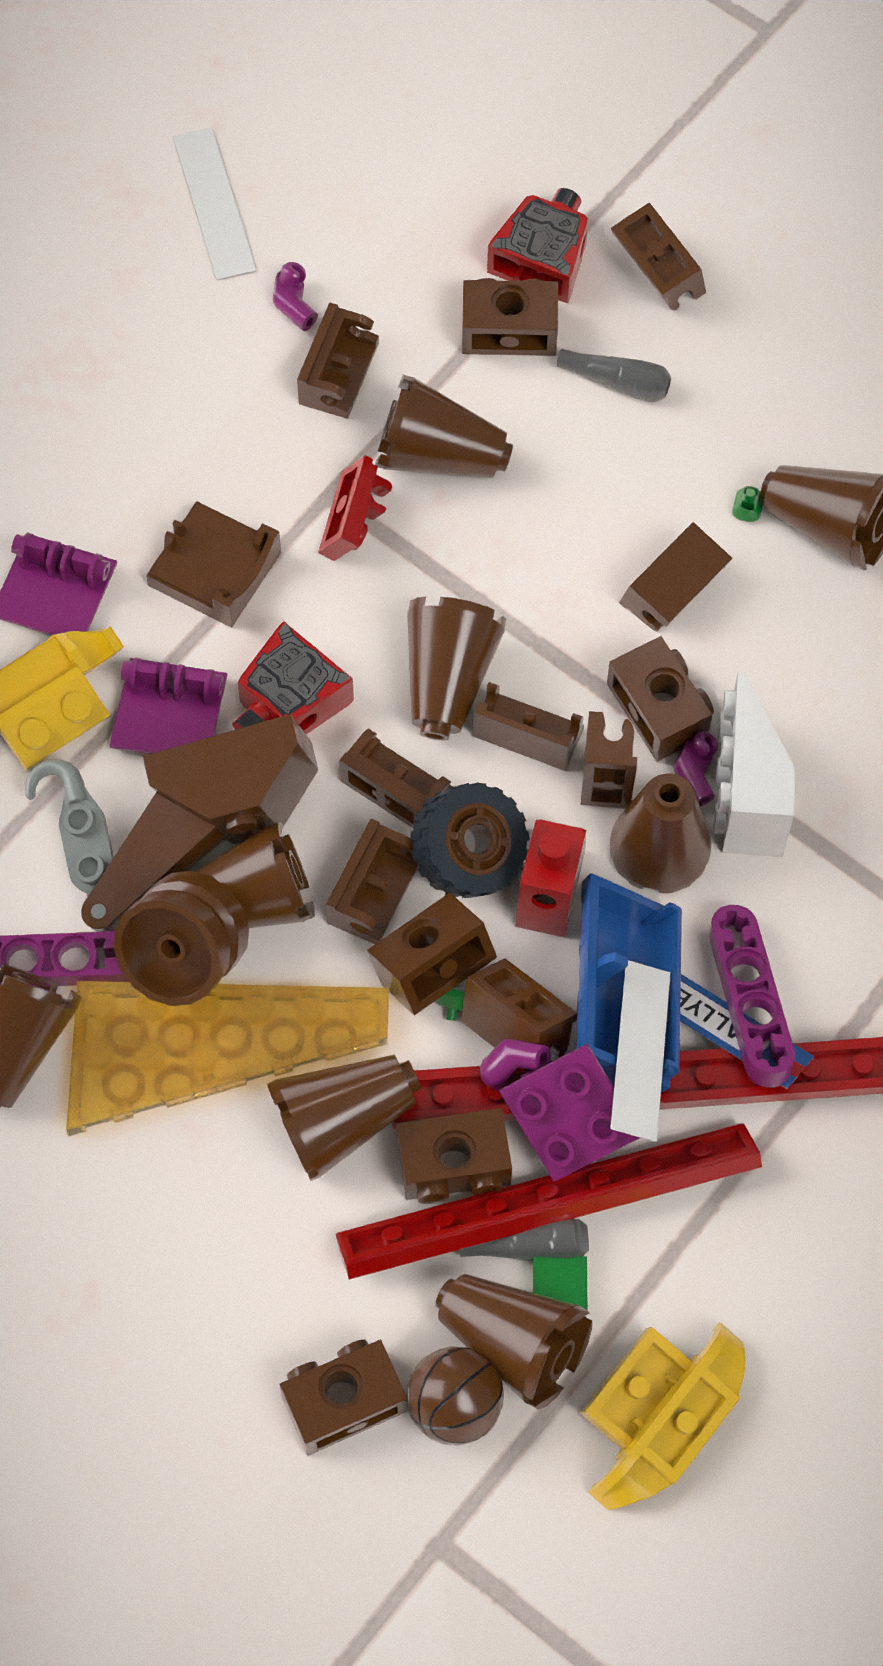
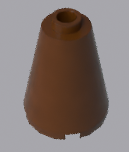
[375,374,513,478]
[760,465,883,570]
[407,596,506,741]
[610,773,711,893]
[196,822,315,928]
[0,964,82,1108]
[267,1054,422,1181]
[436,1274,592,1410]

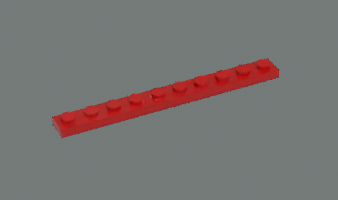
[392,1037,883,1129]

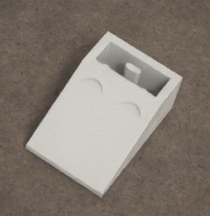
[714,672,796,857]

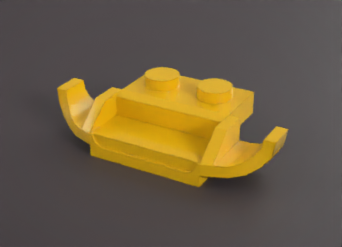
[0,626,124,771]
[580,1322,746,1510]

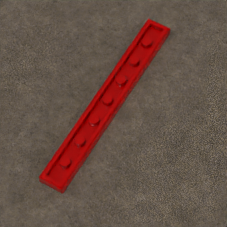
[335,1123,762,1280]

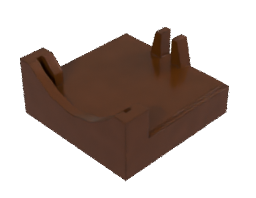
[146,501,281,628]

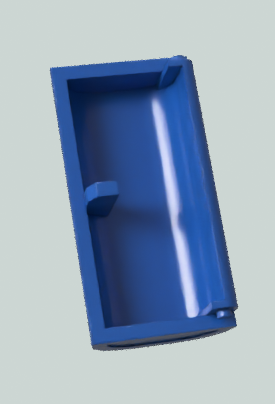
[576,873,682,1092]

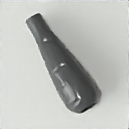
[557,349,671,402]
[460,1218,589,1261]

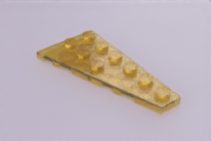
[66,981,389,1137]

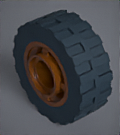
[410,782,530,898]

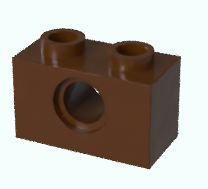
[462,278,558,356]
[607,636,714,762]
[367,893,497,1016]
[396,1108,512,1204]
[279,1339,408,1456]

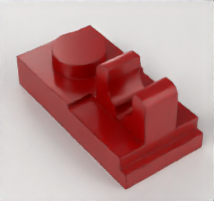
[318,455,392,561]

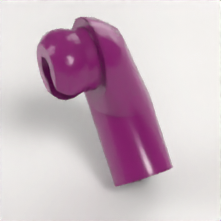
[272,262,318,331]
[674,731,718,807]
[480,1039,551,1091]

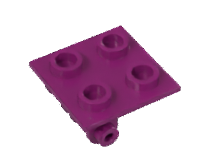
[0,532,118,636]
[109,657,228,754]
[499,1043,640,1182]

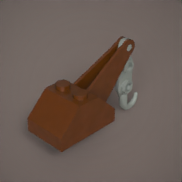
[25,714,318,932]

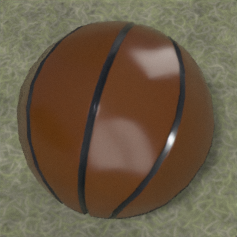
[406,1346,504,1446]

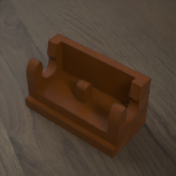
[611,202,706,311]
[297,302,379,419]
[619,522,732,632]
[473,682,584,771]
[580,711,638,808]
[339,728,453,829]
[326,818,419,944]
[461,958,578,1071]

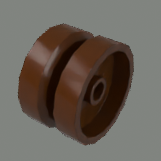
[114,871,249,1006]

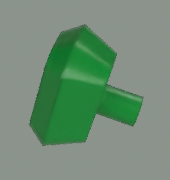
[732,486,764,522]
[437,986,465,1021]

